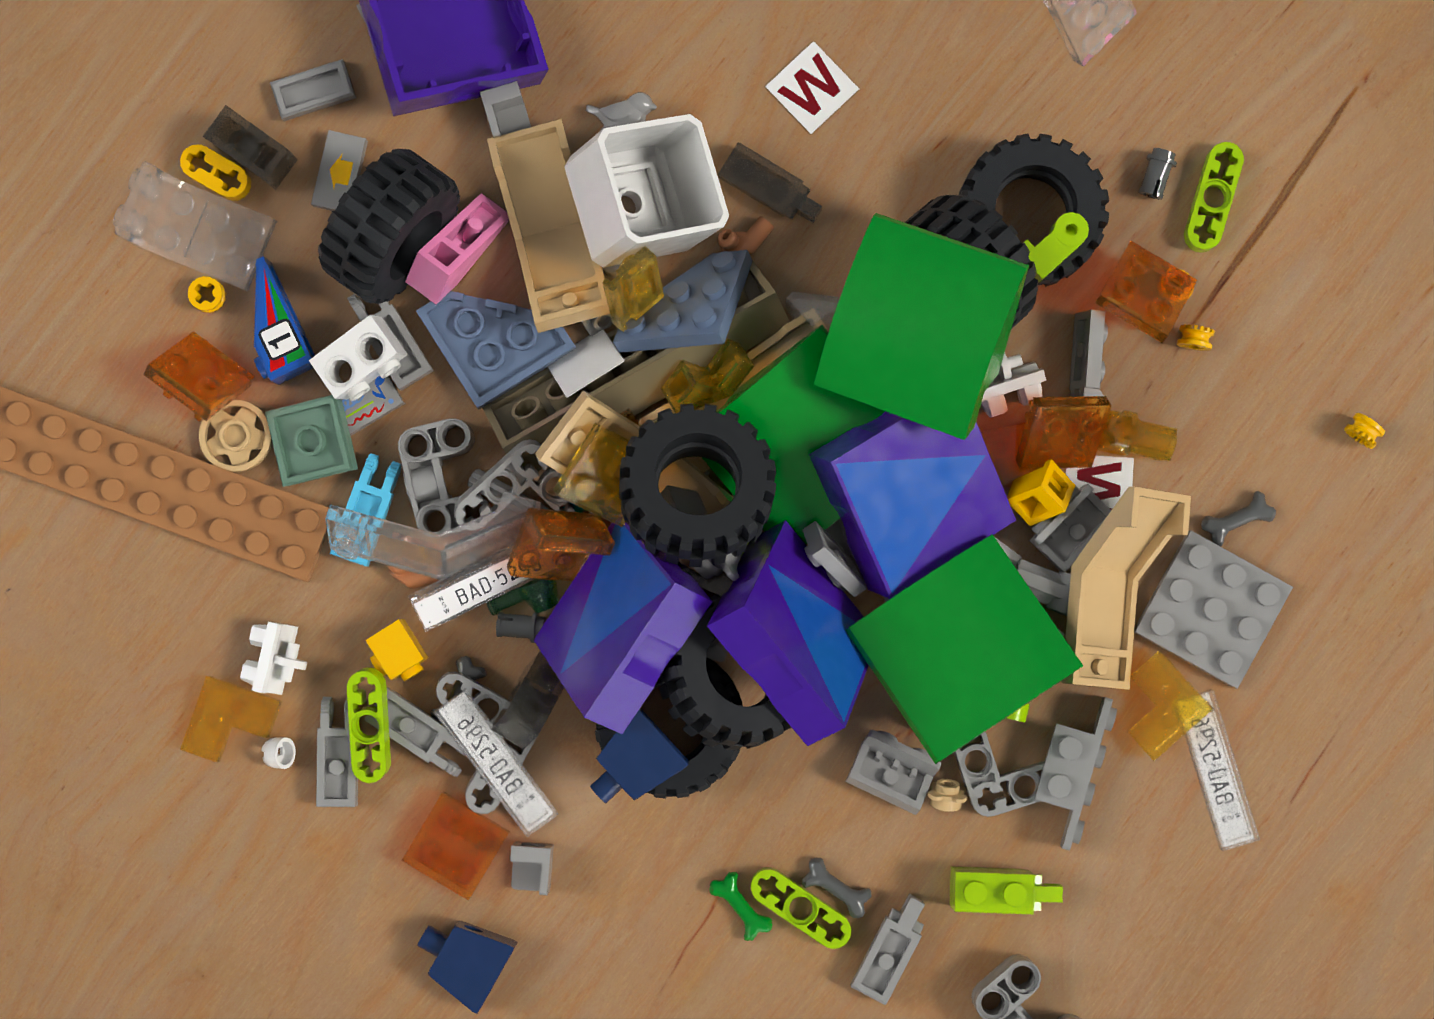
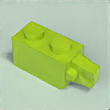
[950,866,1063,915]

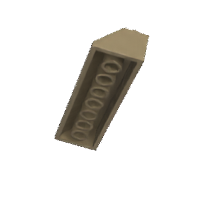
[482,261,790,471]

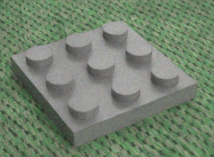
[1134,530,1293,689]

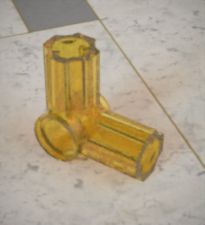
[1095,410,1177,462]

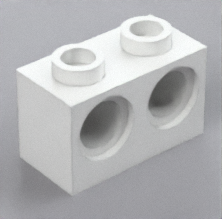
[309,315,408,401]

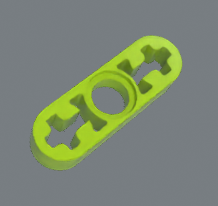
[1184,142,1244,253]
[347,667,391,783]
[751,867,851,949]

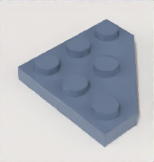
[613,250,753,353]
[416,291,576,409]

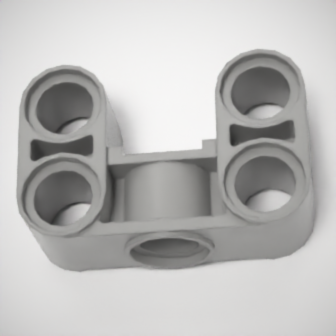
[398,418,492,539]
[971,954,1081,1019]

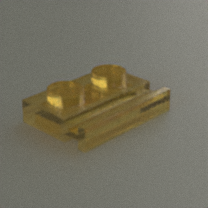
[602,246,664,332]

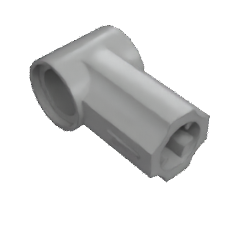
[1015,559,1071,616]

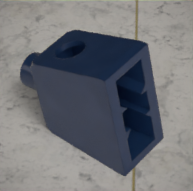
[590,708,689,803]
[417,921,518,1014]

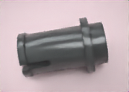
[1138,148,1177,200]
[496,612,546,643]

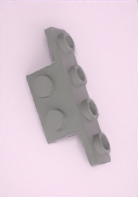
[1034,697,1117,851]

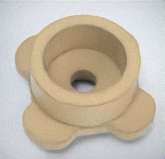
[928,779,967,811]

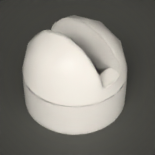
[261,737,296,769]

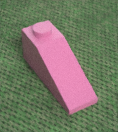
[405,193,509,305]

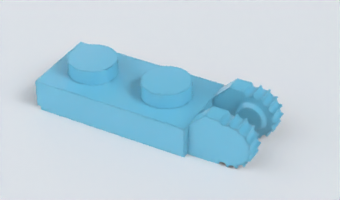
[330,453,402,567]

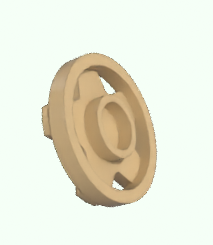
[199,400,272,472]

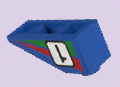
[254,256,315,385]

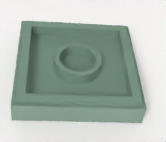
[265,395,358,487]

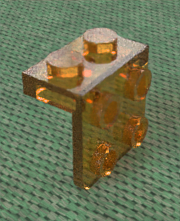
[507,508,615,581]

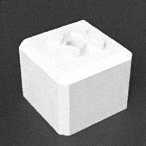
[564,114,729,268]

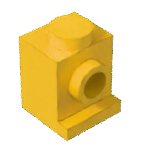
[1007,459,1075,526]

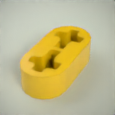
[180,144,251,201]

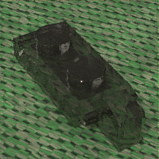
[718,142,822,223]

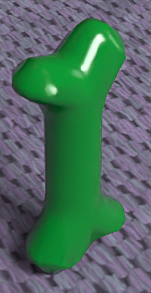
[709,872,772,941]

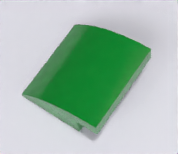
[814,213,1029,440]
[702,325,885,544]
[845,534,1083,764]

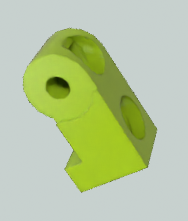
[1023,212,1089,283]

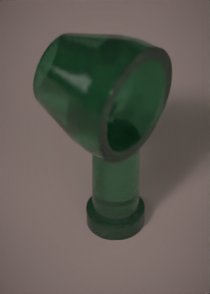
[486,572,559,616]

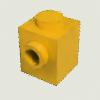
[366,619,429,682]

